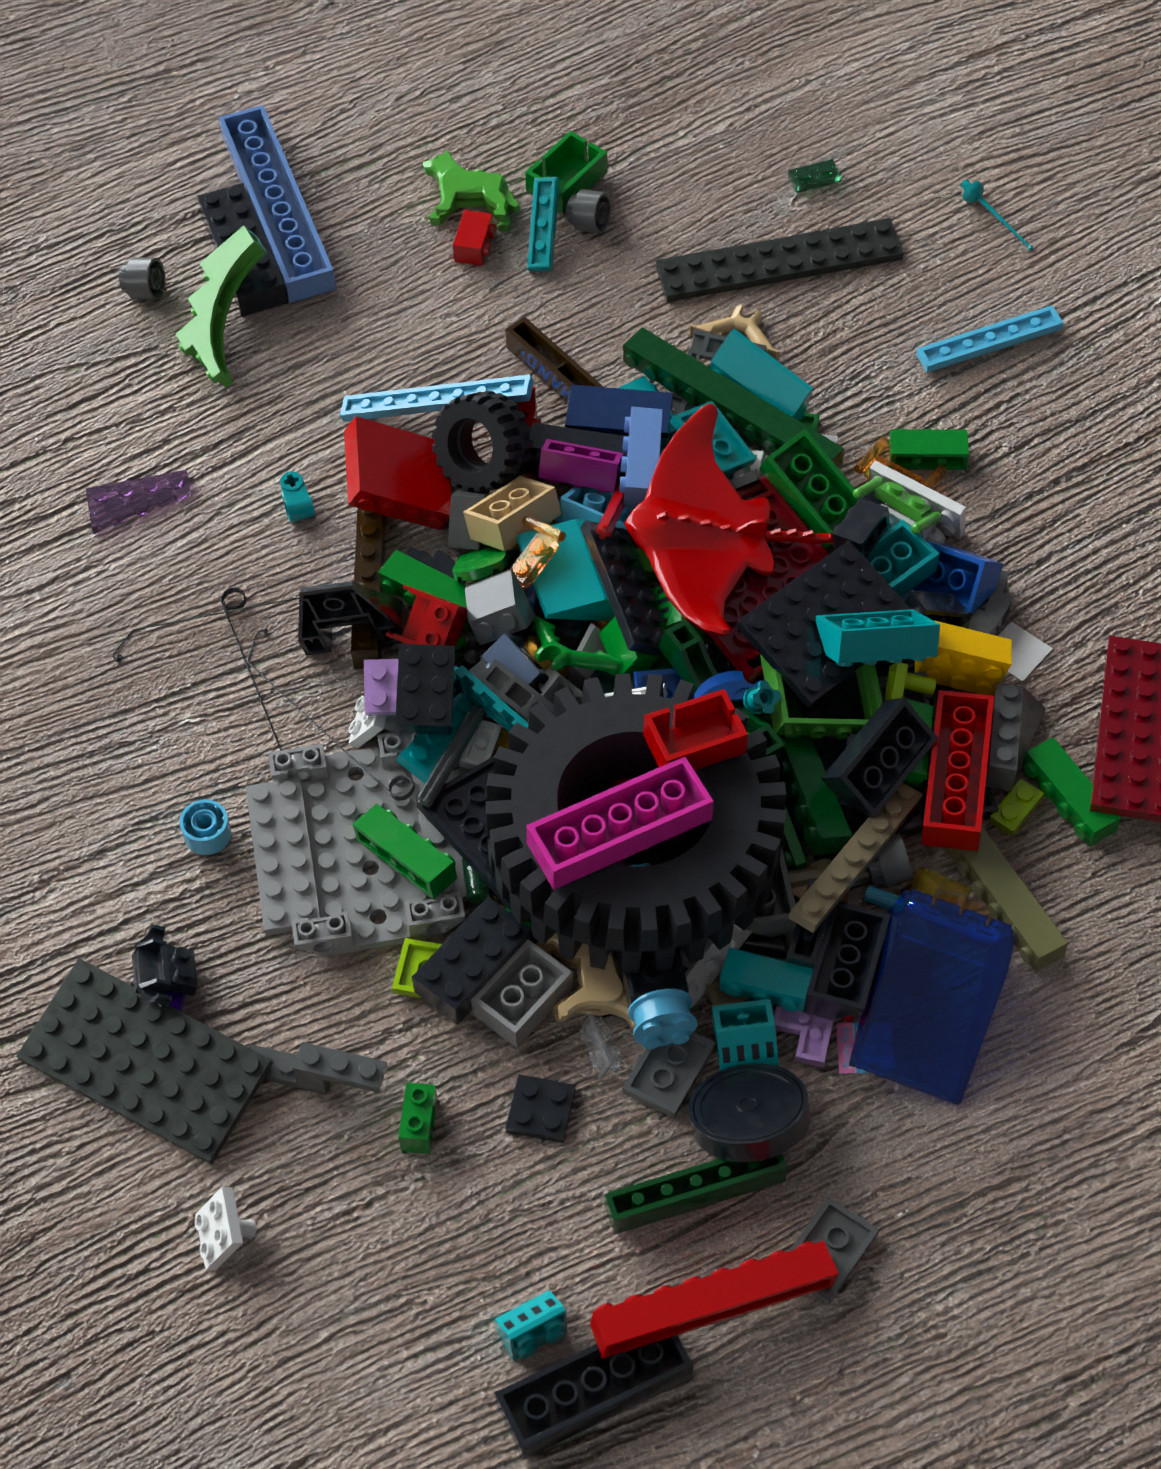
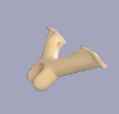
[689,305,779,361]

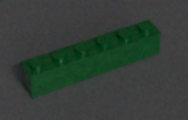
[604,1154,787,1235]

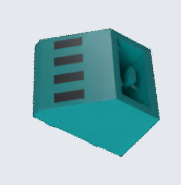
[712,999,779,1071]
[494,1290,568,1361]

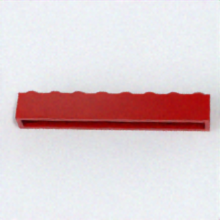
[590,1241,839,1358]

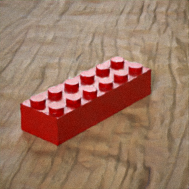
[921,690,994,851]

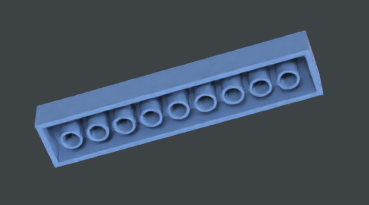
[218,105,336,303]

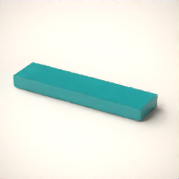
[527,177,560,272]

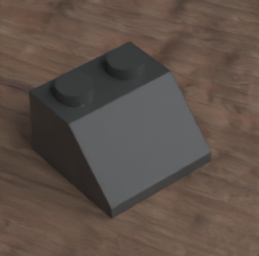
[465,569,536,645]

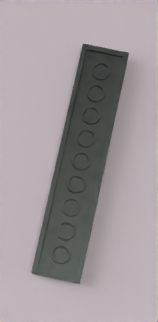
[656,218,903,302]

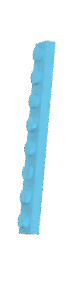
[340,375,534,422]

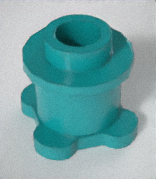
[743,680,781,715]

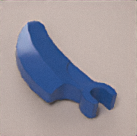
[694,671,763,703]

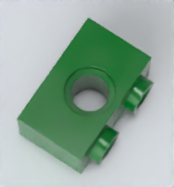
[398,1083,438,1154]

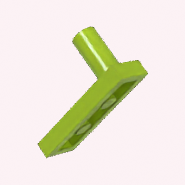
[884,663,936,701]

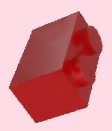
[453,210,496,266]

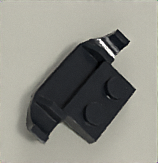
[132,924,198,1008]

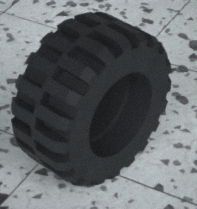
[432,391,533,493]

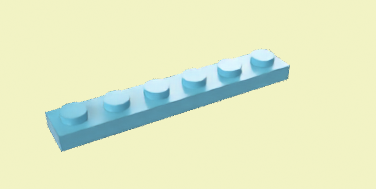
[916,305,1063,373]

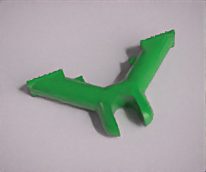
[531,616,620,676]

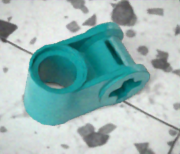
[280,471,315,523]

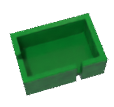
[525,131,608,214]

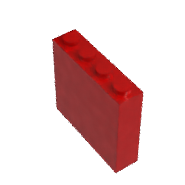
[344,416,451,530]

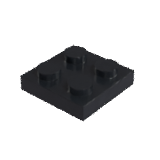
[505,1074,576,1143]

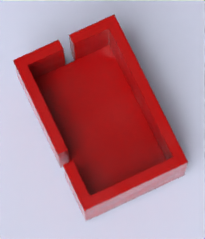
[643,689,748,770]

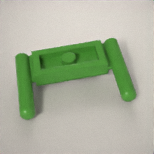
[853,477,941,534]

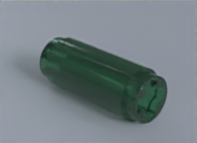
[461,857,489,903]

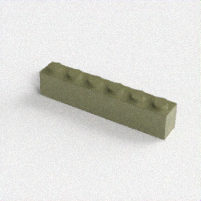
[942,825,1068,972]

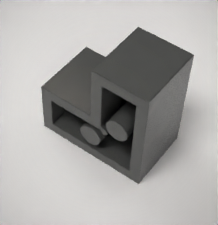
[448,488,490,550]

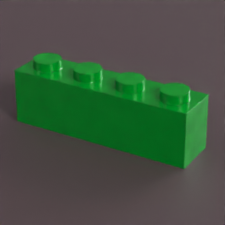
[378,550,472,632]
[1023,737,1121,847]
[352,804,458,899]

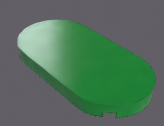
[452,546,511,581]

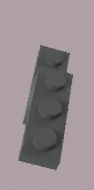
[249,1042,388,1094]

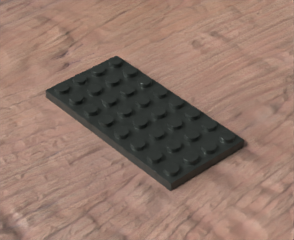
[16,958,273,1165]

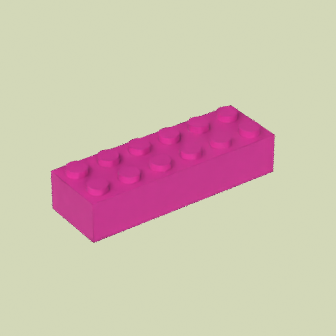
[526,756,713,890]

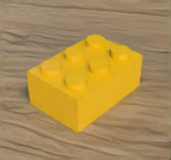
[915,621,1012,695]

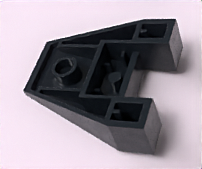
[298,581,409,656]

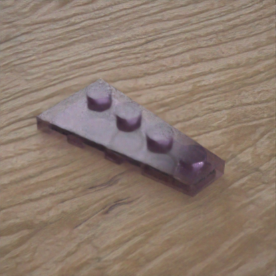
[86,470,192,535]

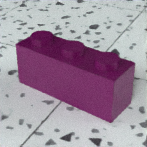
[538,439,623,492]

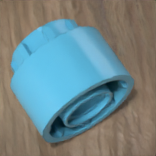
[180,800,231,855]

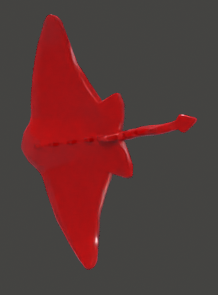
[624,403,834,636]

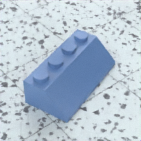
[619,406,663,511]

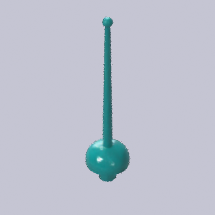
[961,179,1033,251]

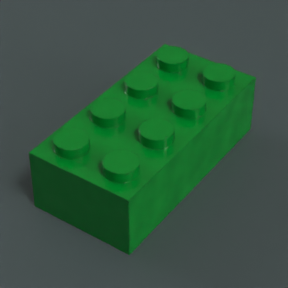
[759,429,863,549]

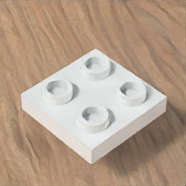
[349,696,396,749]
[195,1187,256,1270]

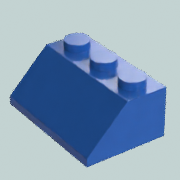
[913,540,1003,613]

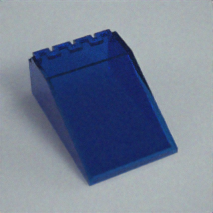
[849,889,1016,1105]

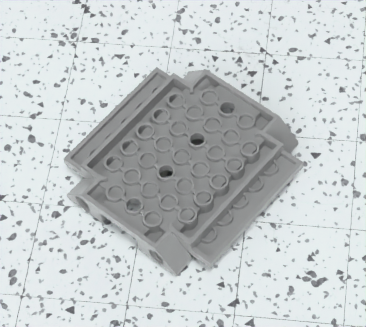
[245,732,490,956]

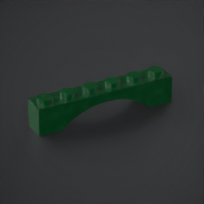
[658,619,785,760]

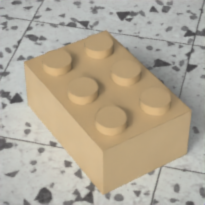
[463,476,561,551]

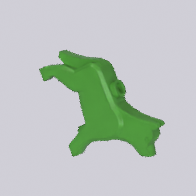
[423,150,520,232]

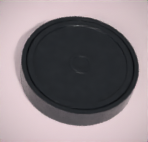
[688,1063,811,1162]

